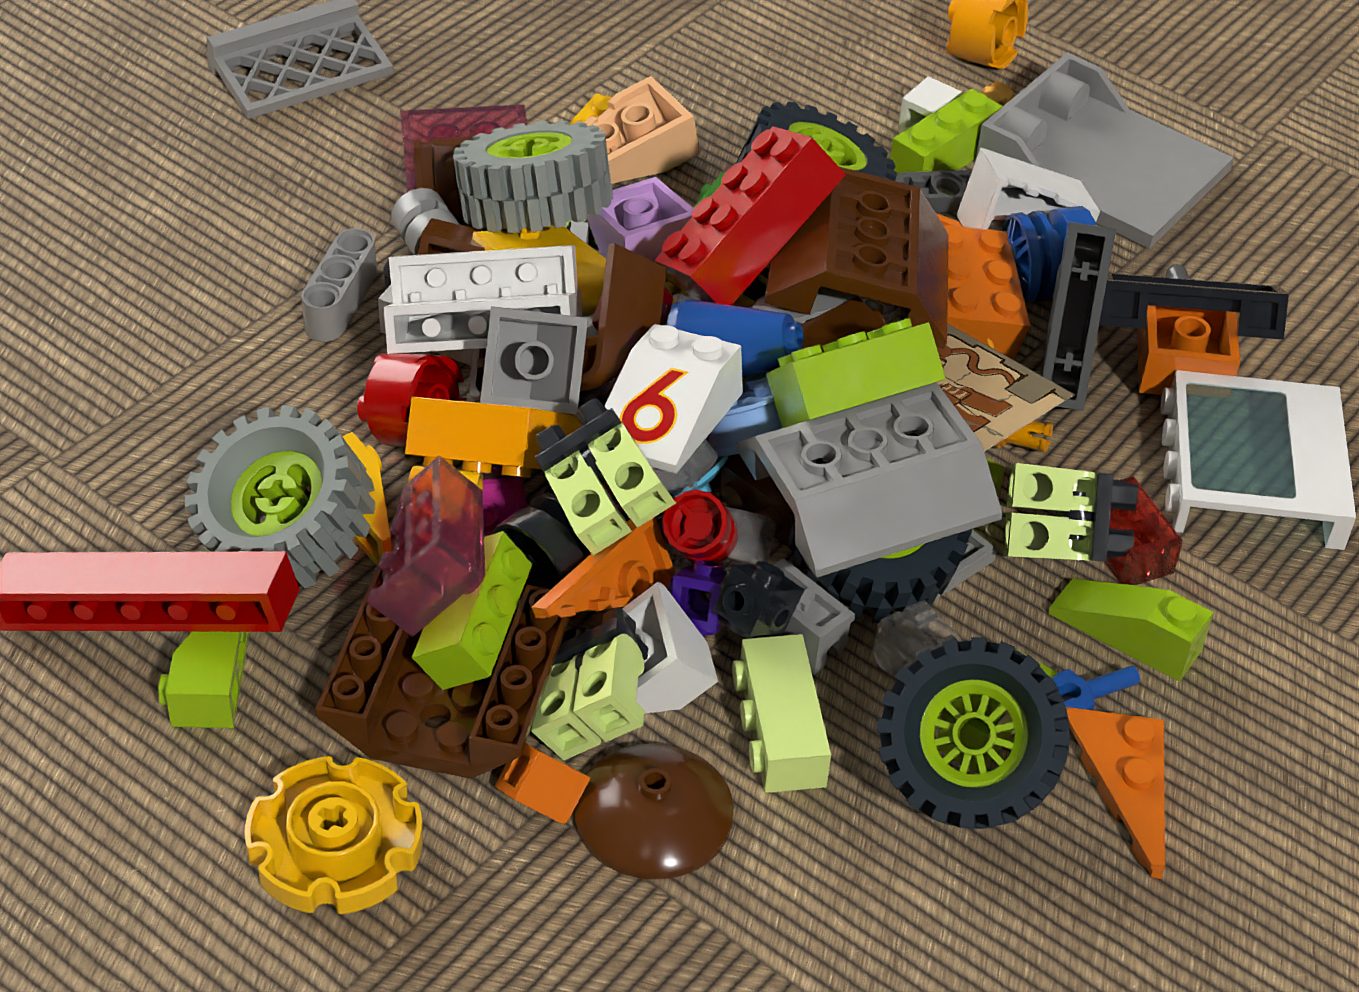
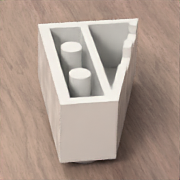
[956,147,1100,231]

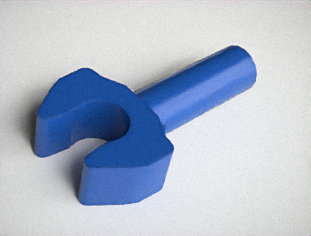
[1053,665,1140,710]

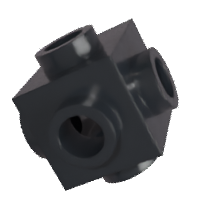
[713,561,805,638]

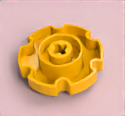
[245,756,423,914]

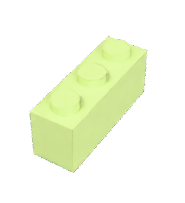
[732,634,831,793]

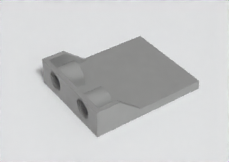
[976,52,1234,249]

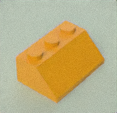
[405,397,582,478]

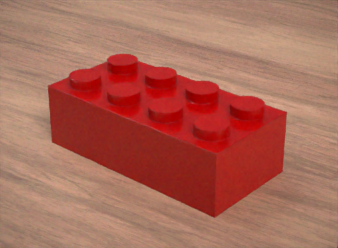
[655,126,846,305]

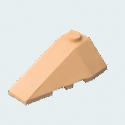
[584,76,701,184]

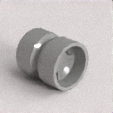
[391,188,459,255]

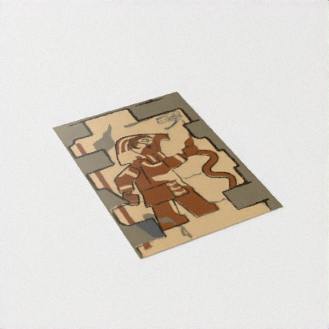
[883,305,1074,451]

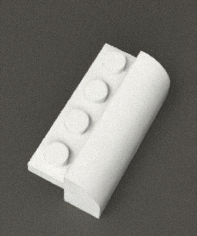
[383,245,582,354]

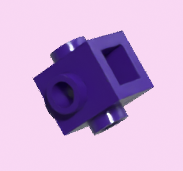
[668,560,729,635]

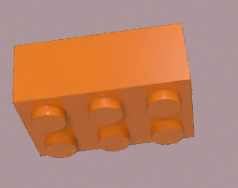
[943,225,1030,360]

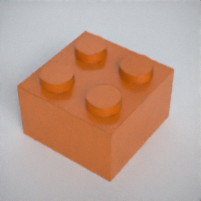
[1137,305,1240,402]

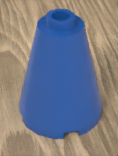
[667,299,804,378]

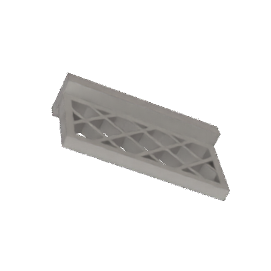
[207,0,393,119]

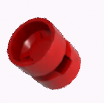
[663,490,738,563]

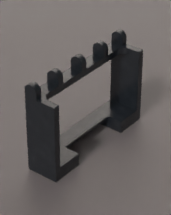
[1100,272,1289,340]

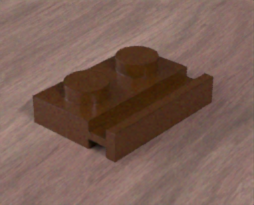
[413,137,474,222]

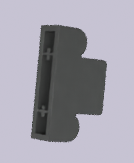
[1041,222,1116,411]

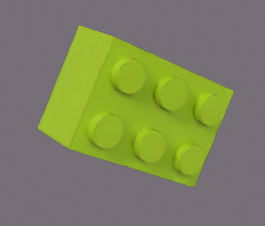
[766,318,946,428]

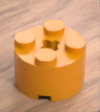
[946,0,1028,69]

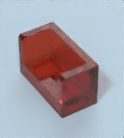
[1105,476,1183,585]

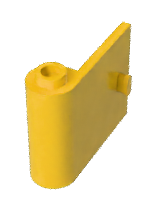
[472,226,606,316]

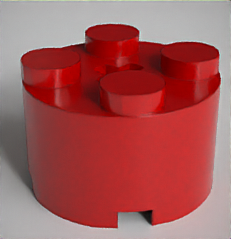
[357,353,467,447]

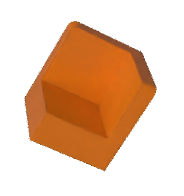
[494,743,590,824]

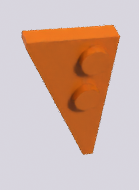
[532,517,676,618]
[1066,707,1165,879]

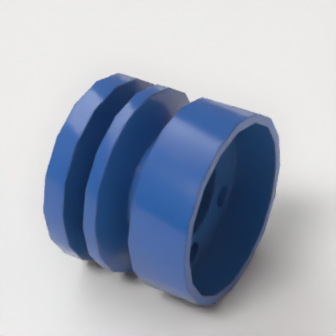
[1002,206,1096,303]

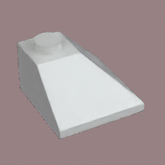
[623,582,718,714]

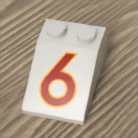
[605,324,743,474]

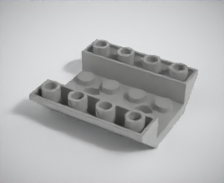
[737,382,1002,578]

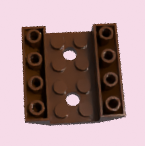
[765,167,949,349]
[315,558,570,779]

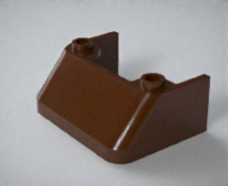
[469,243,666,402]

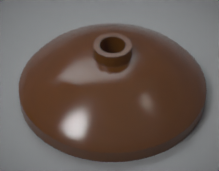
[574,743,734,879]

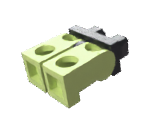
[535,398,676,556]
[1003,463,1138,562]
[531,607,649,761]

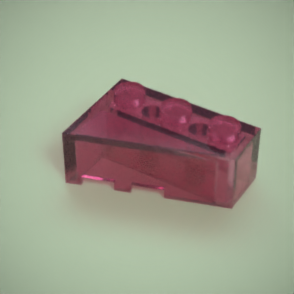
[367,455,485,637]

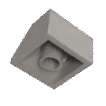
[480,306,588,414]

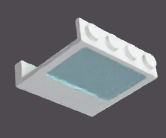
[1160,370,1356,550]

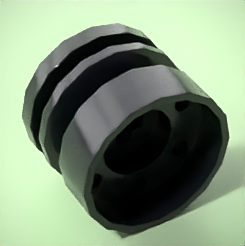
[491,485,591,598]

